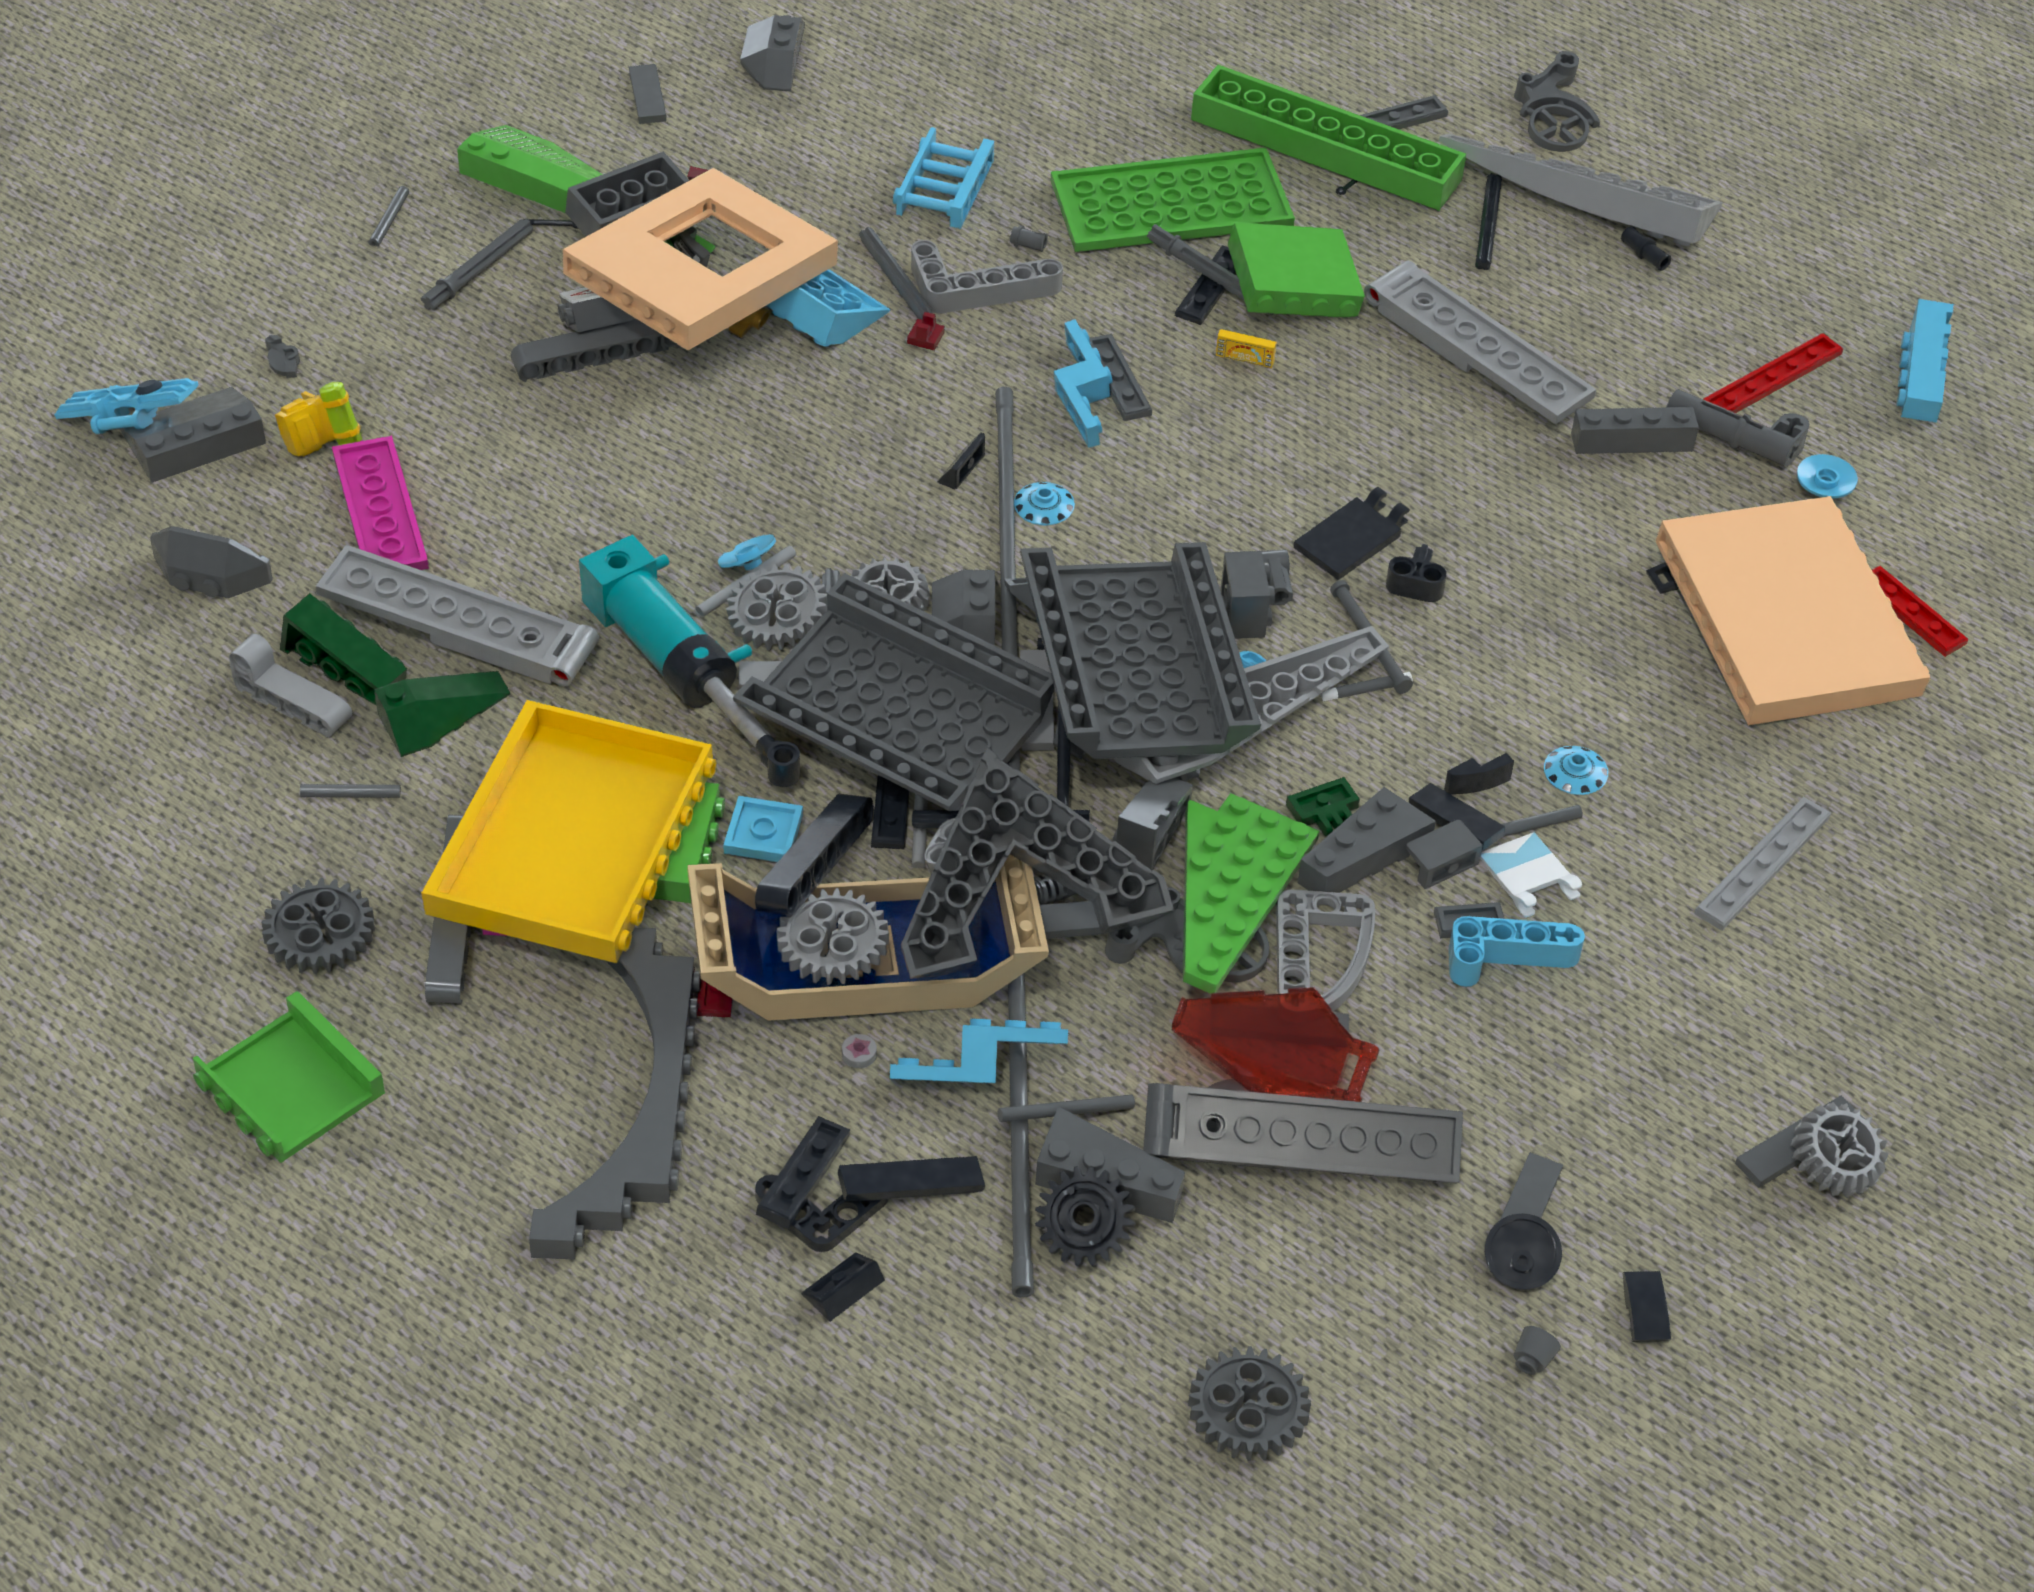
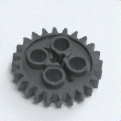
[261,878,375,974]
[1188,1346,1311,1461]

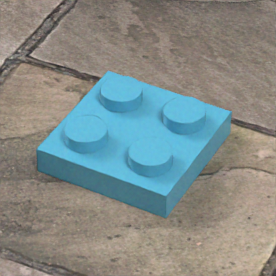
[723,796,803,862]

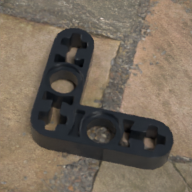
[755,1174,889,1252]

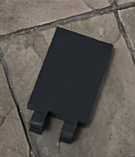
[1293,487,1410,580]

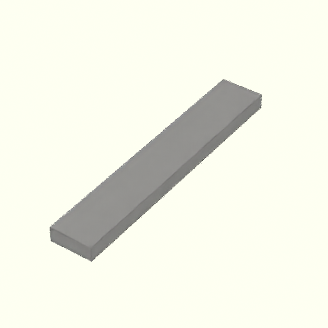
[1694,796,1831,931]

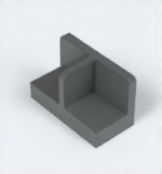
[1406,820,1483,889]

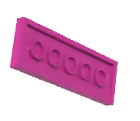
[332,436,429,570]

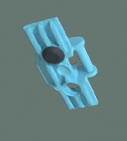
[54,378,199,434]

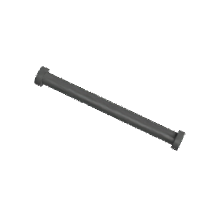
[1330,580,1413,694]

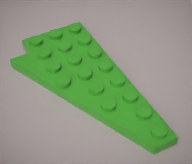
[1183,793,1320,995]

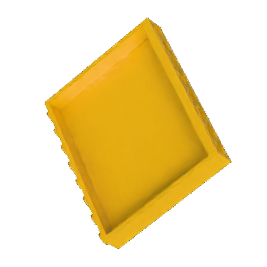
[421,700,717,963]

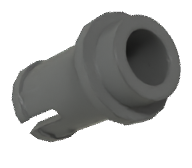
[1010,225,1048,252]

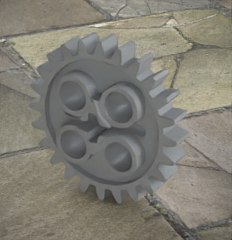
[726,563,828,650]
[777,888,889,985]

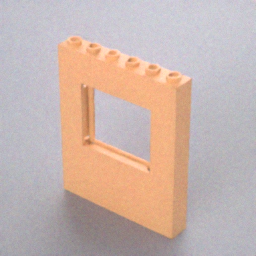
[563,168,838,350]

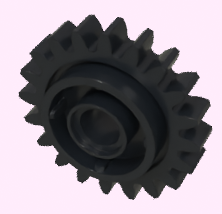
[1035,1166,1136,1267]

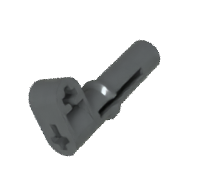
[1667,389,1810,467]

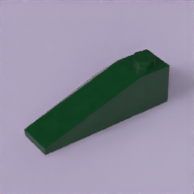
[374,671,510,757]

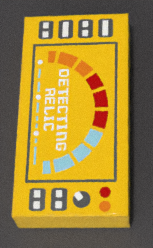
[1216,329,1277,368]

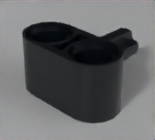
[1386,544,1447,602]

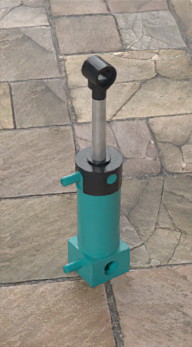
[579,534,800,787]

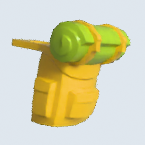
[275,382,362,457]

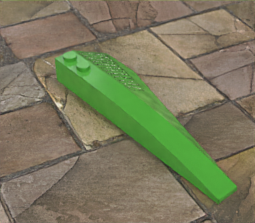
[457,125,715,253]

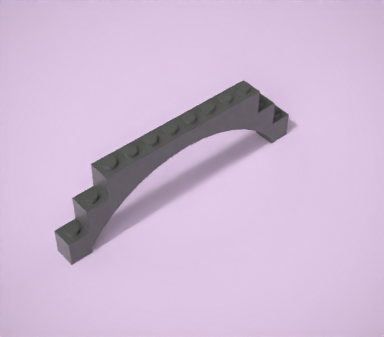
[529,927,701,1260]

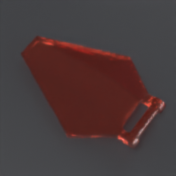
[1171,987,1379,1102]

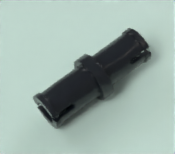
[1621,226,1672,271]

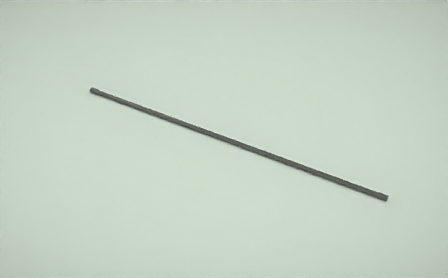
[995,387,1034,1297]

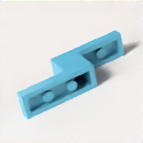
[1054,319,1113,448]
[890,1019,1068,1083]

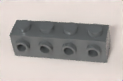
[1571,407,1699,454]

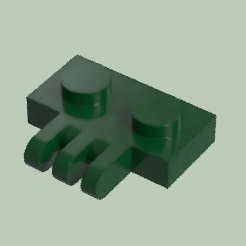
[1286,777,1360,836]

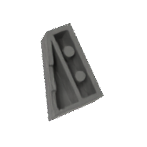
[1112,778,1193,870]

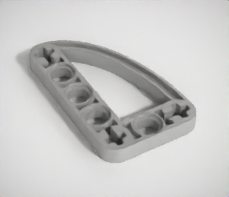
[1276,890,1375,1022]

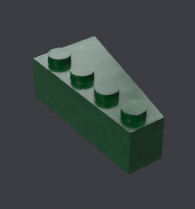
[280,593,407,705]

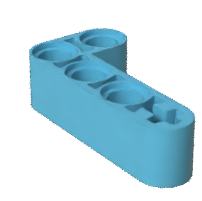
[1448,916,1585,987]

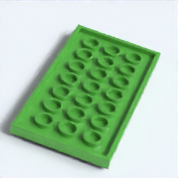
[1050,148,1295,252]

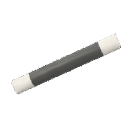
[1320,672,1413,701]

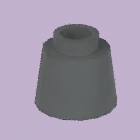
[1514,1326,1561,1375]

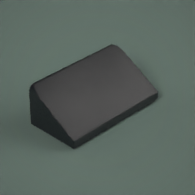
[937,432,985,490]
[801,1252,885,1322]

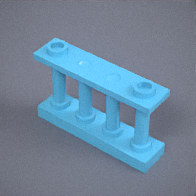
[893,127,994,229]

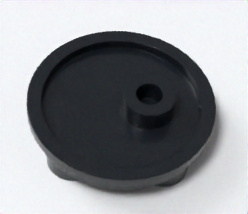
[1484,1213,1562,1290]

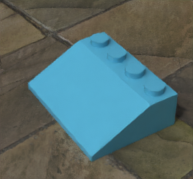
[766,269,890,347]

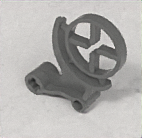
[1514,51,1600,152]
[1105,887,1269,982]

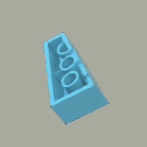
[1897,299,1954,423]

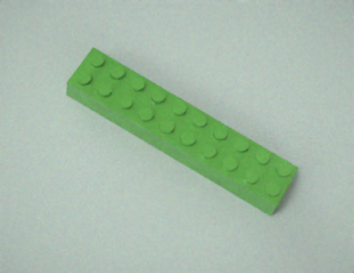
[1191,65,1466,211]

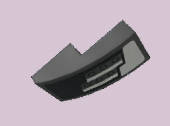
[670,226,711,267]

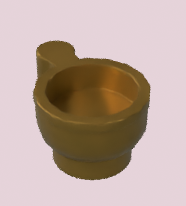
[729,306,771,338]

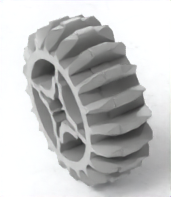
[851,556,930,611]
[1791,1102,1889,1198]

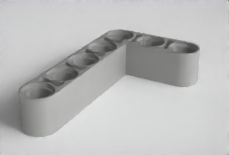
[911,240,1063,314]

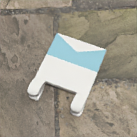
[1480,832,1582,918]

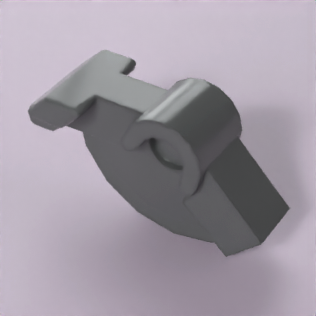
[265,335,300,378]

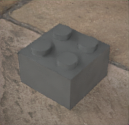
[1220,551,1275,639]

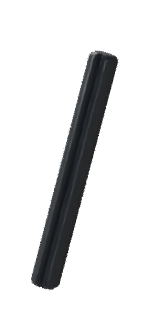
[1475,173,1502,270]

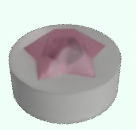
[842,1034,877,1068]

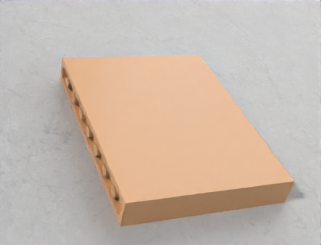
[1656,496,1930,726]

